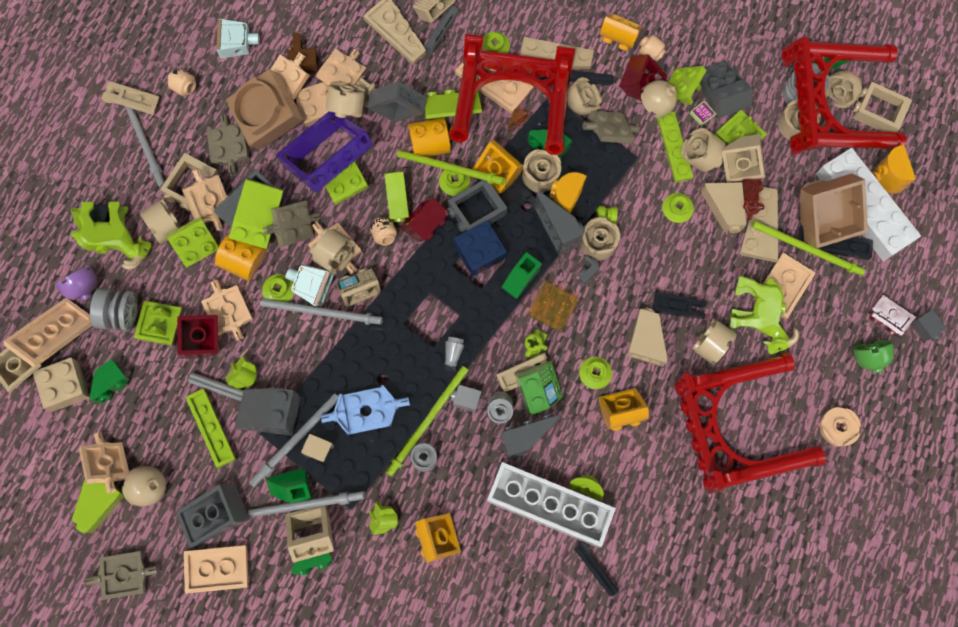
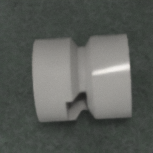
[487,391,513,424]
[411,443,437,472]

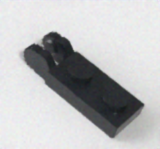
[652,292,707,319]

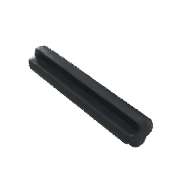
[574,543,619,597]

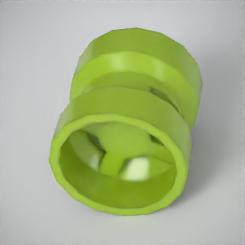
[597,205,618,224]

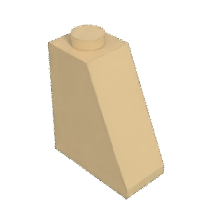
[701,182,746,233]
[626,308,667,366]

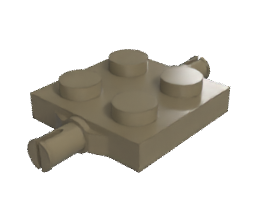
[582,111,640,143]
[206,115,249,175]
[263,201,320,247]
[85,551,159,600]

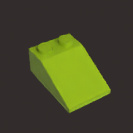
[229,178,283,249]

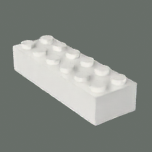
[816,148,921,262]
[487,462,616,548]

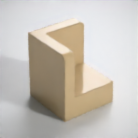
[301,434,334,462]

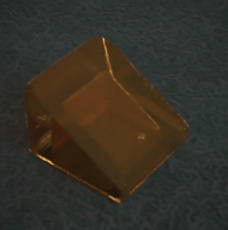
[507,108,528,132]

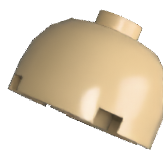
[825,70,862,108]
[567,77,602,116]
[641,80,677,118]
[122,466,166,507]

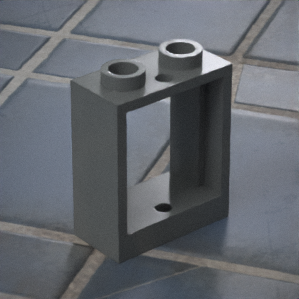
[367,81,427,122]
[447,180,507,233]

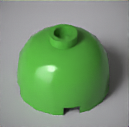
[853,340,895,373]

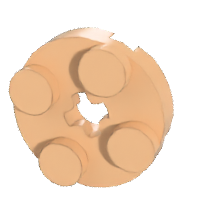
[819,407,861,447]

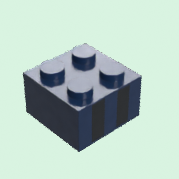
[454,221,507,277]

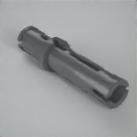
[424,5,460,54]

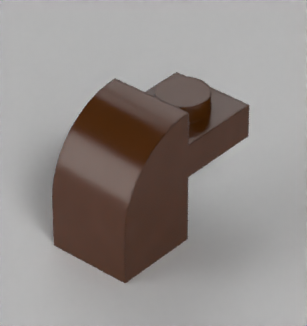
[286,33,318,73]

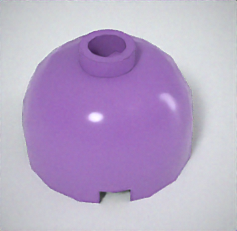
[55,266,97,301]

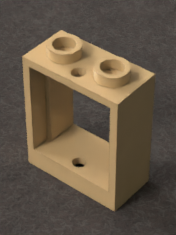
[853,82,912,132]
[160,153,220,212]
[285,506,334,563]

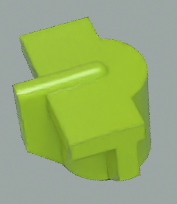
[524,329,547,359]
[225,355,257,388]
[369,502,398,535]

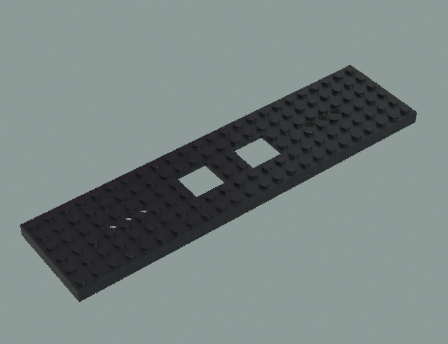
[260,99,638,511]

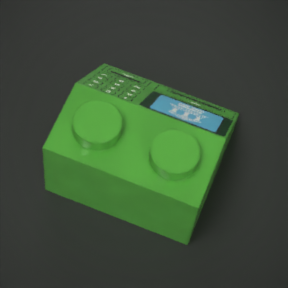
[514,361,563,415]

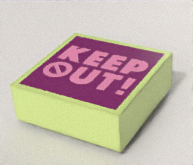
[690,101,716,127]

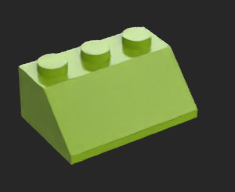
[424,90,482,119]

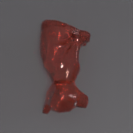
[740,178,765,220]

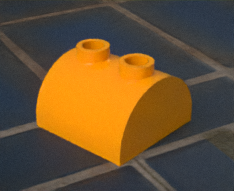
[600,13,643,51]
[408,117,451,157]
[473,140,523,194]
[872,145,916,193]
[549,172,587,214]
[215,233,268,282]
[598,388,649,431]
[415,513,461,563]

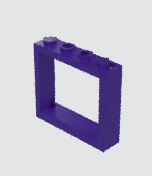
[276,111,373,193]

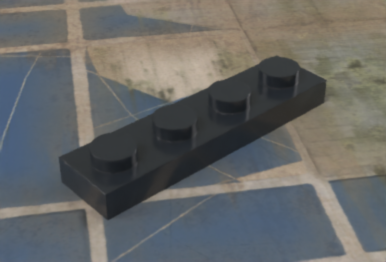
[795,228,873,260]

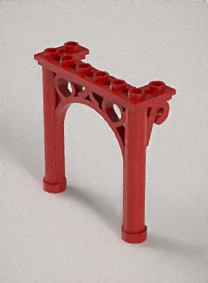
[449,34,575,155]
[782,36,907,155]
[675,352,826,494]

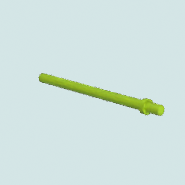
[397,150,505,185]
[752,221,865,276]
[386,366,469,477]

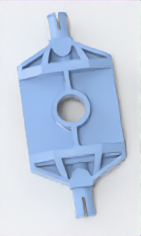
[321,385,410,435]

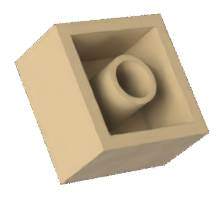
[33,358,90,412]

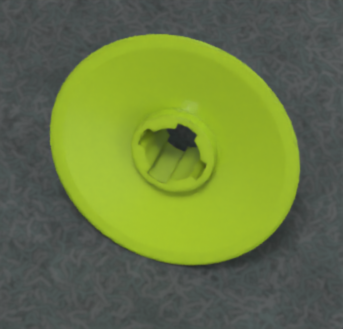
[482,32,510,54]
[439,170,471,196]
[662,193,694,223]
[262,274,294,303]
[579,357,612,389]
[568,475,604,501]

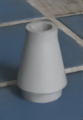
[445,337,465,367]

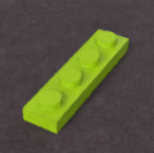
[656,111,693,183]
[185,388,237,469]

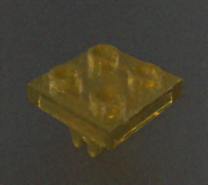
[527,281,579,333]

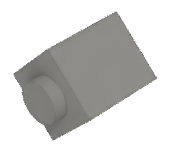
[451,385,482,413]

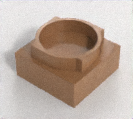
[226,69,304,150]
[800,173,868,249]

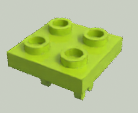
[668,66,706,105]
[715,110,767,146]
[325,161,369,205]
[166,217,219,268]
[134,301,183,346]

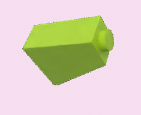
[384,171,409,222]
[72,480,124,534]

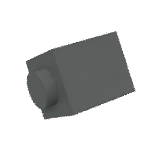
[911,310,946,342]

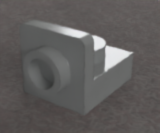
[578,255,600,288]

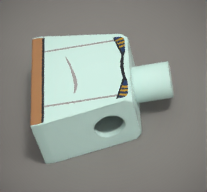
[216,19,260,58]
[286,265,335,306]

